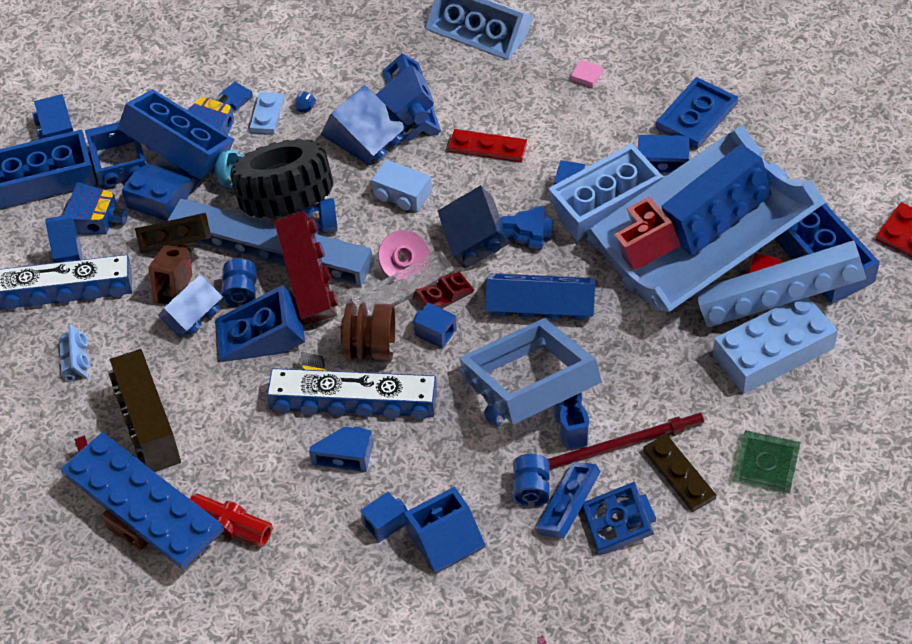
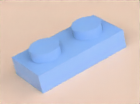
[250,92,284,134]

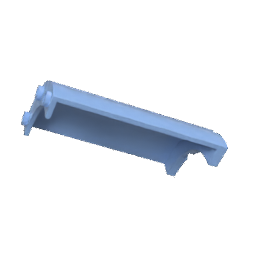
[586,125,826,312]

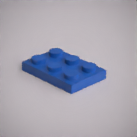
[655,77,738,149]

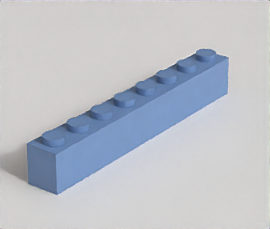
[168,199,373,287]

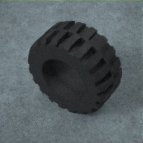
[230,139,334,218]

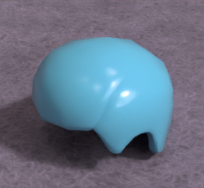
[214,150,244,189]

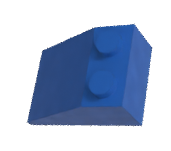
[122,155,201,221]
[216,285,305,362]

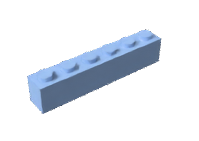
[697,241,866,328]

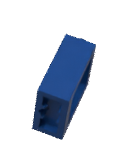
[85,122,146,188]

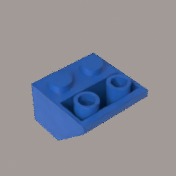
[404,486,485,574]

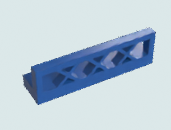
[382,53,441,141]

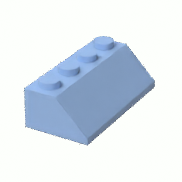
[425,0,533,60]
[548,144,663,242]

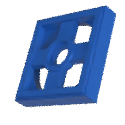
[582,481,654,555]

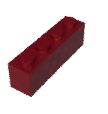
[274,211,339,324]

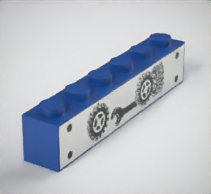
[0,254,132,310]
[267,368,437,420]

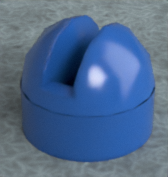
[295,91,316,113]
[484,405,505,426]

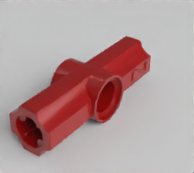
[189,493,273,548]

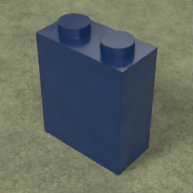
[437,185,510,268]

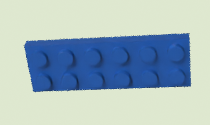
[61,432,224,570]

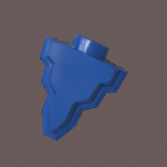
[500,206,552,250]

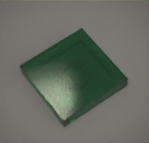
[733,430,801,493]

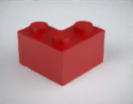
[614,196,681,271]

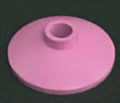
[378,230,430,282]

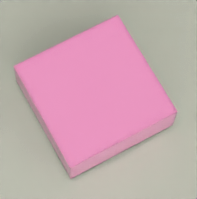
[571,60,603,88]

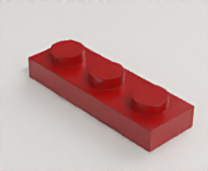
[448,129,527,163]

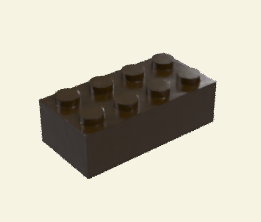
[107,349,181,472]

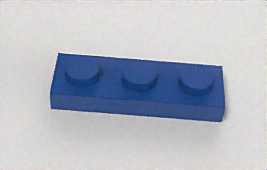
[536,462,601,539]

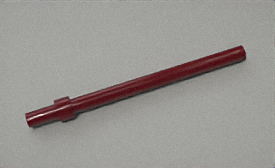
[548,412,704,470]

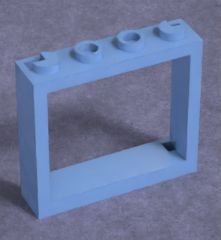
[459,318,602,425]

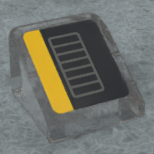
[297,350,328,371]

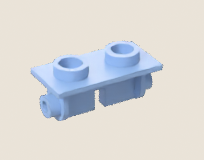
[59,324,90,382]

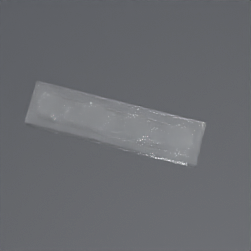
[350,250,455,316]

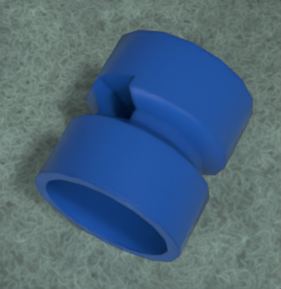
[301,198,338,233]
[221,258,257,307]
[512,454,550,506]

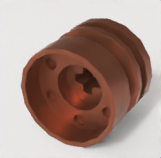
[341,303,396,361]

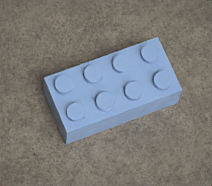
[712,297,838,394]

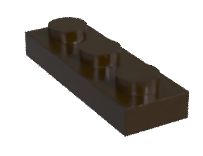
[135,212,212,253]
[643,434,717,512]

